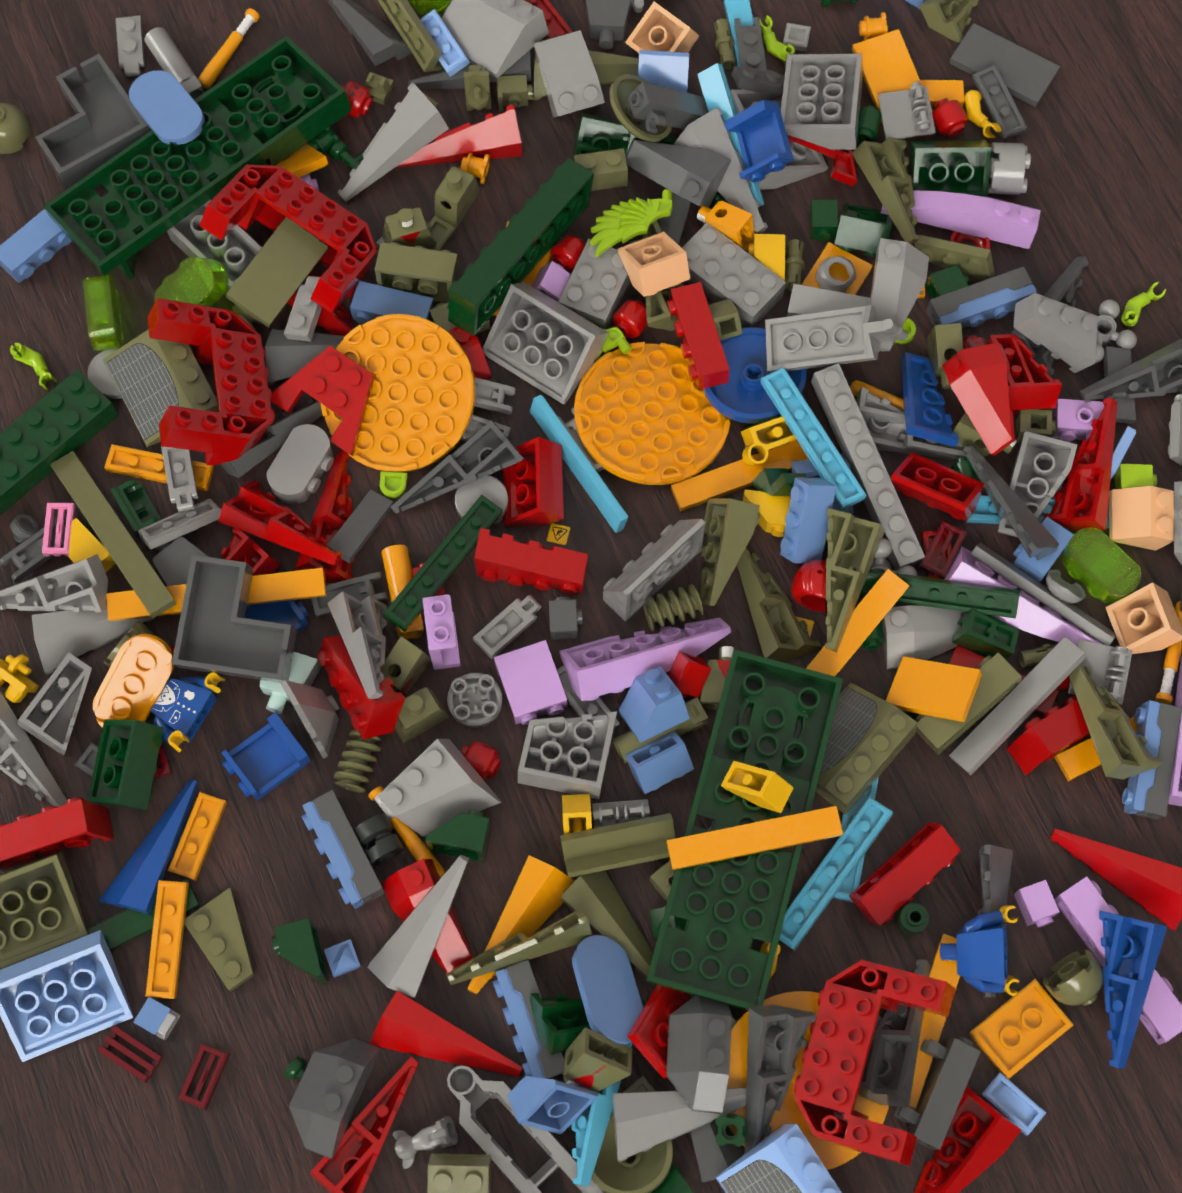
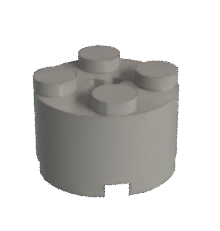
[988,142,1031,195]

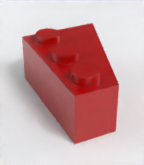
[988,334,1062,411]
[1006,695,1090,775]

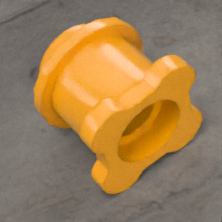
[859,12,888,40]
[461,153,490,184]

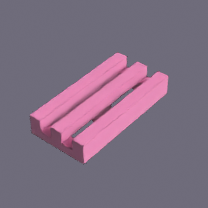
[42,503,76,556]

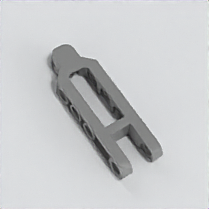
[447,1065,603,1193]

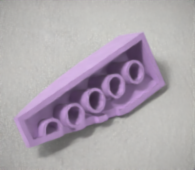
[881,190,1041,249]
[944,546,1102,646]
[559,618,731,701]

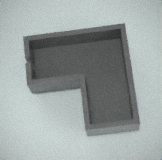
[35,54,150,189]
[172,555,297,683]

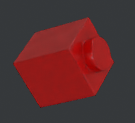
[668,651,712,698]

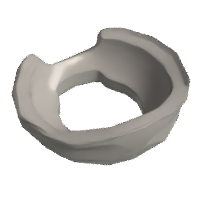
[816,256,856,293]
[1046,569,1086,604]

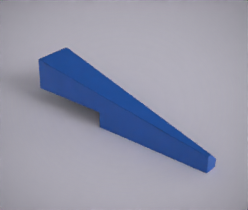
[99,780,199,915]
[1099,911,1167,1069]

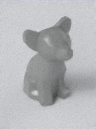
[393,1116,458,1169]

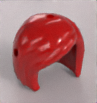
[791,560,827,612]

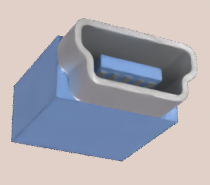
[133,997,181,1040]

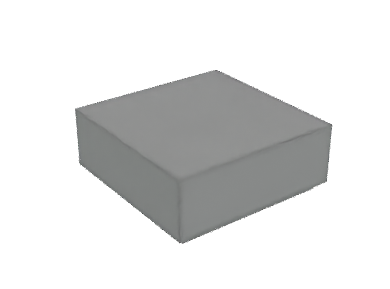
[783,23,811,52]

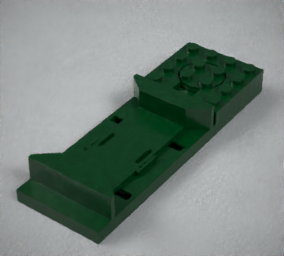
[43,35,352,280]
[646,649,843,1010]

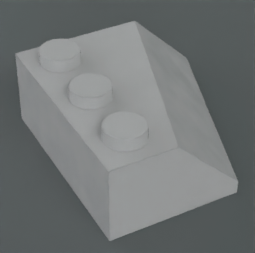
[518,711,617,800]
[378,739,501,837]

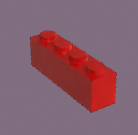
[667,282,729,390]
[849,822,961,926]

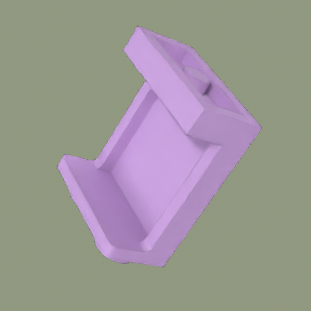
[422,595,461,670]
[494,640,568,725]

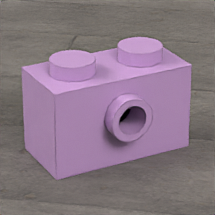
[1052,399,1104,442]

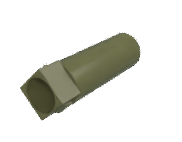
[612,698,708,764]

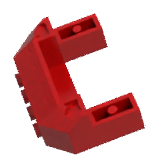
[199,165,377,313]
[147,298,274,466]
[794,960,955,1167]

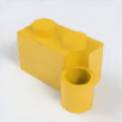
[741,416,796,466]

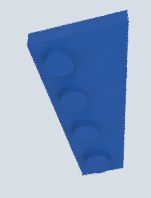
[901,352,959,447]

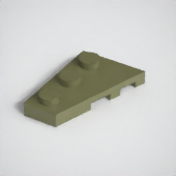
[914,234,995,282]
[184,888,255,992]

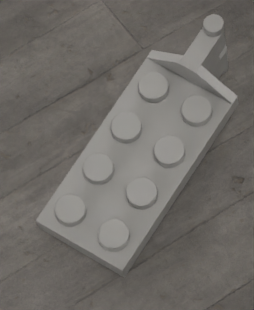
[765,305,908,373]

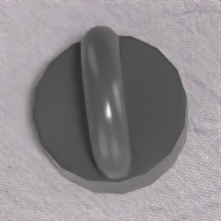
[10,514,39,544]

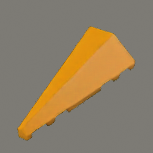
[467,855,575,994]

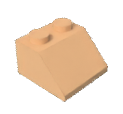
[625,2,699,53]
[618,232,690,296]
[1109,486,1174,551]
[1105,582,1182,654]

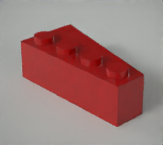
[474,528,588,595]

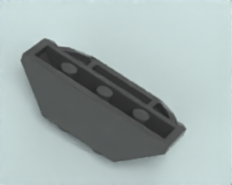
[666,996,731,1114]
[289,1038,381,1160]

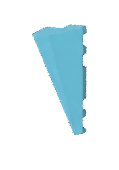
[571,1043,632,1187]

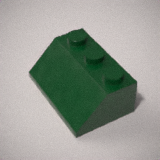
[909,140,991,197]
[87,720,164,810]

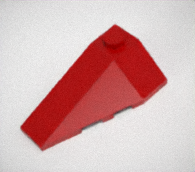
[942,342,1015,456]
[914,1086,1021,1193]

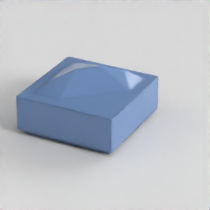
[324,939,361,978]

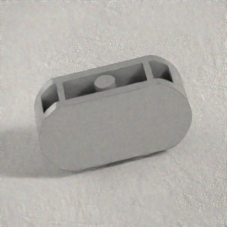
[267,424,334,504]

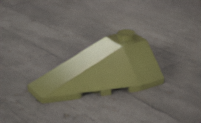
[699,499,760,606]

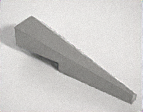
[674,108,768,233]
[0,691,67,807]
[368,855,469,998]

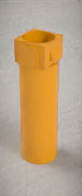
[381,545,424,639]

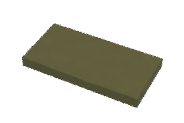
[226,217,329,328]

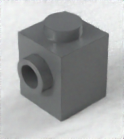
[549,597,582,640]

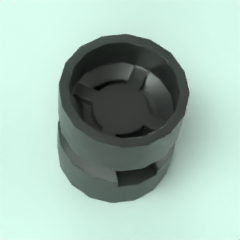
[354,814,404,866]

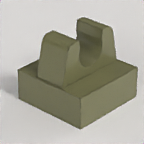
[364,72,394,105]

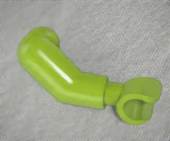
[759,15,795,62]
[1121,282,1166,327]
[10,343,57,390]

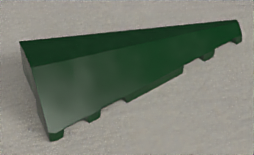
[530,993,650,1055]

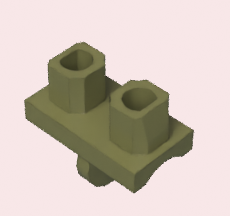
[464,65,492,111]

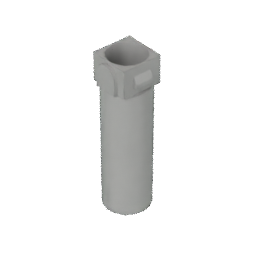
[144,27,204,100]

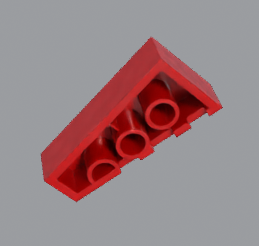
[318,635,405,740]
[0,797,114,869]

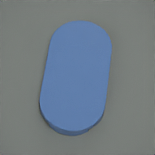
[129,70,205,145]
[572,935,643,1045]

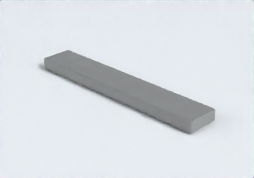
[971,542,1116,646]
[949,637,1087,776]

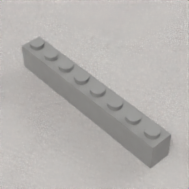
[811,363,925,570]

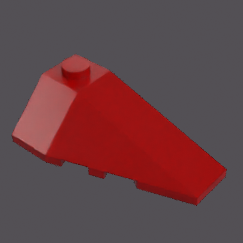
[381,859,474,973]

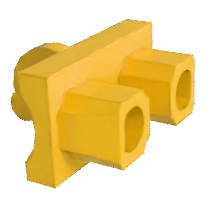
[0,654,39,703]

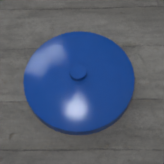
[703,327,806,424]

